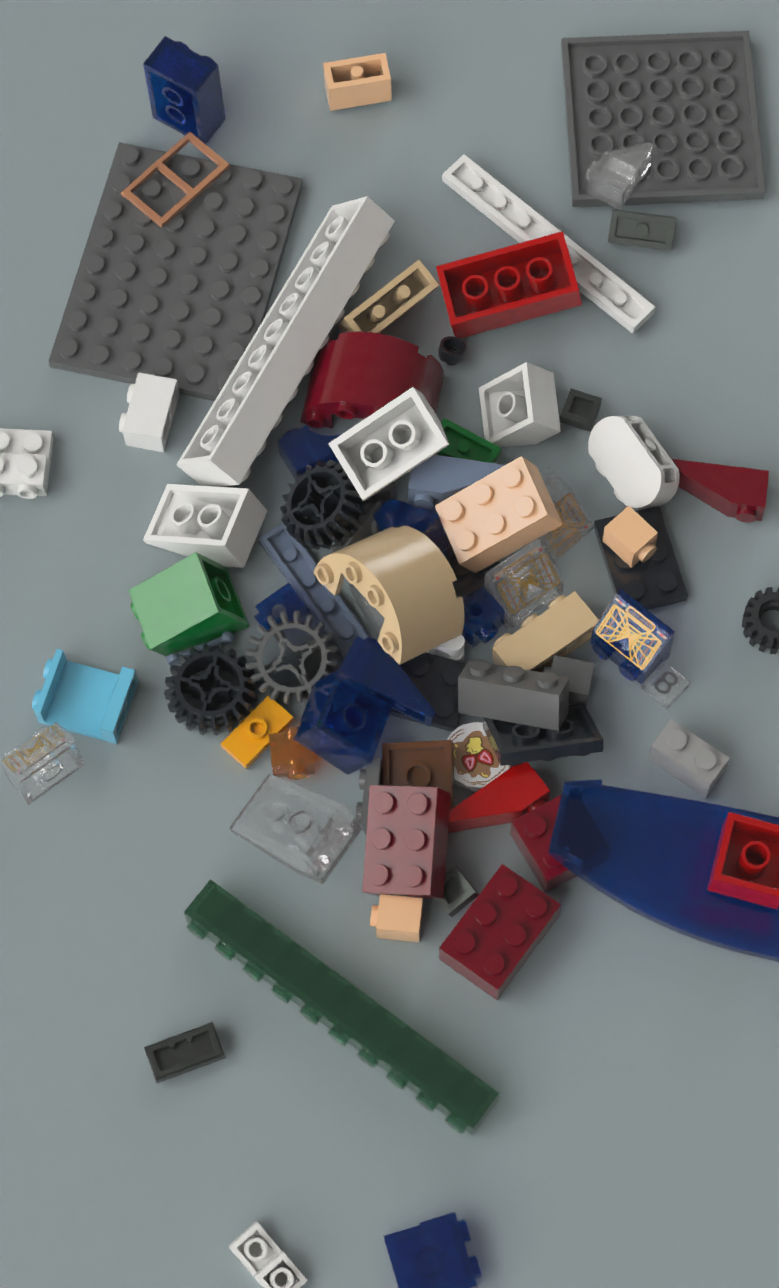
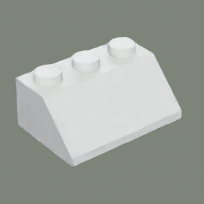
[328,387,449,501]

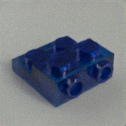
[383,1212,482,1288]

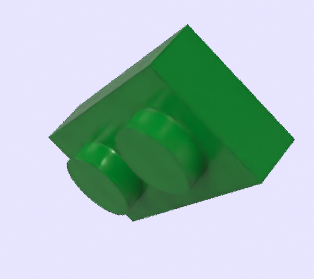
[436,418,501,463]

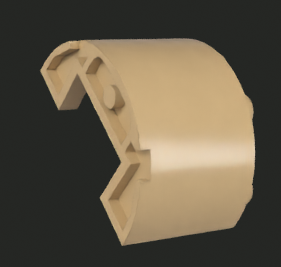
[313,525,464,665]

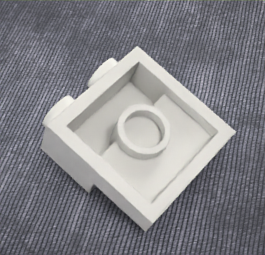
[0,428,54,499]

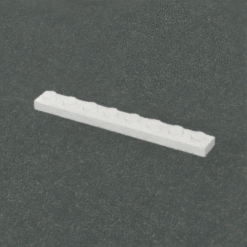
[442,154,656,334]

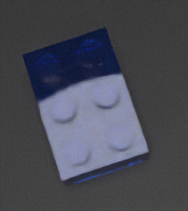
[143,36,226,145]

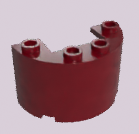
[300,332,444,429]

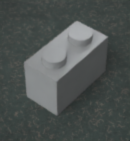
[648,719,730,798]

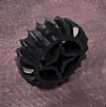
[280,459,369,550]
[164,643,258,736]

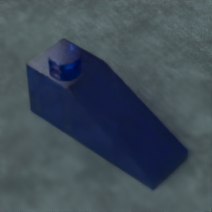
[337,636,435,727]

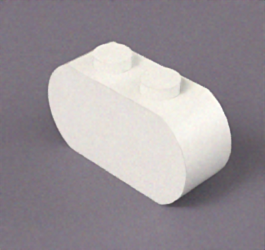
[588,416,679,508]

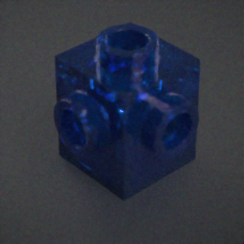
[462,586,505,647]

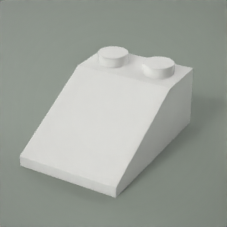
[143,484,267,568]

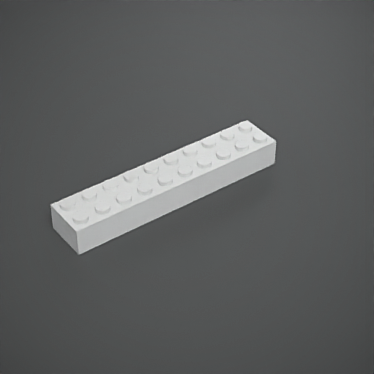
[176,196,395,487]

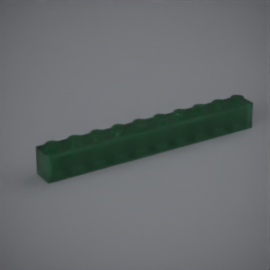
[184,879,499,1136]

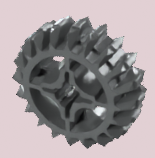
[245,610,338,704]

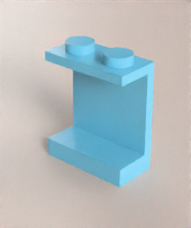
[32,649,139,744]

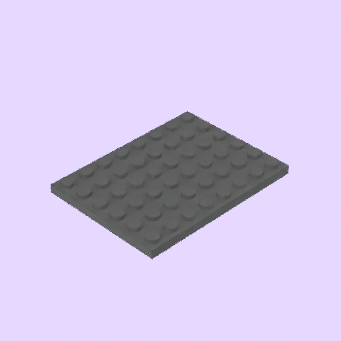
[48,142,303,401]

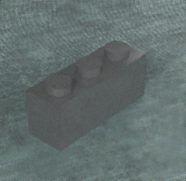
[458,660,569,731]

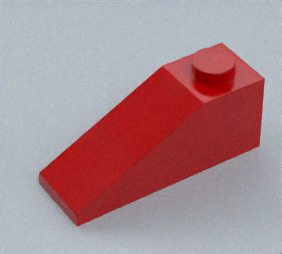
[448,762,550,833]

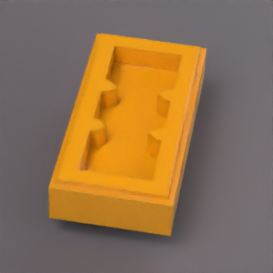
[221,695,294,769]

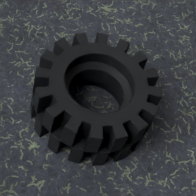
[742,587,779,654]

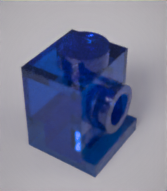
[254,583,308,630]

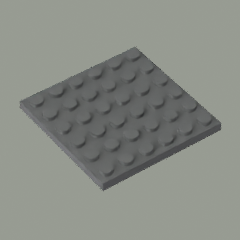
[561,31,766,207]

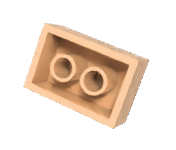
[435,456,563,573]

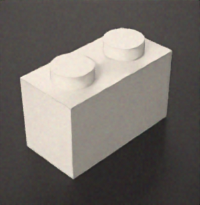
[119,372,180,452]

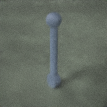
[166,631,235,666]

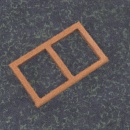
[121,132,230,228]

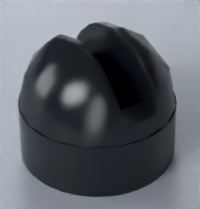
[438,336,466,366]

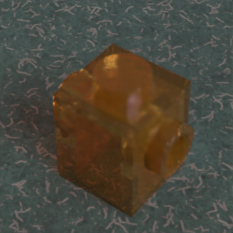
[269,727,321,780]

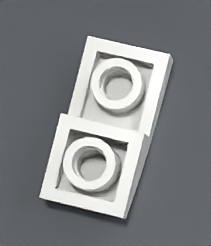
[227,1221,308,1288]

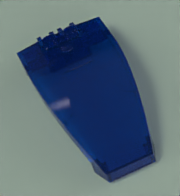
[548,779,779,962]

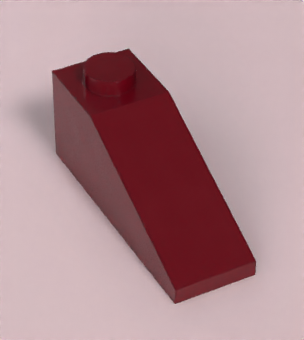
[671,459,769,523]

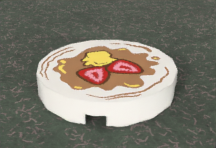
[447,722,511,791]

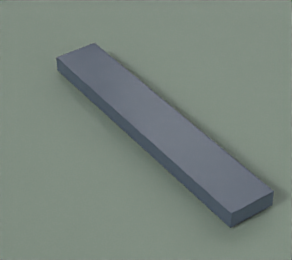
[258,523,372,683]

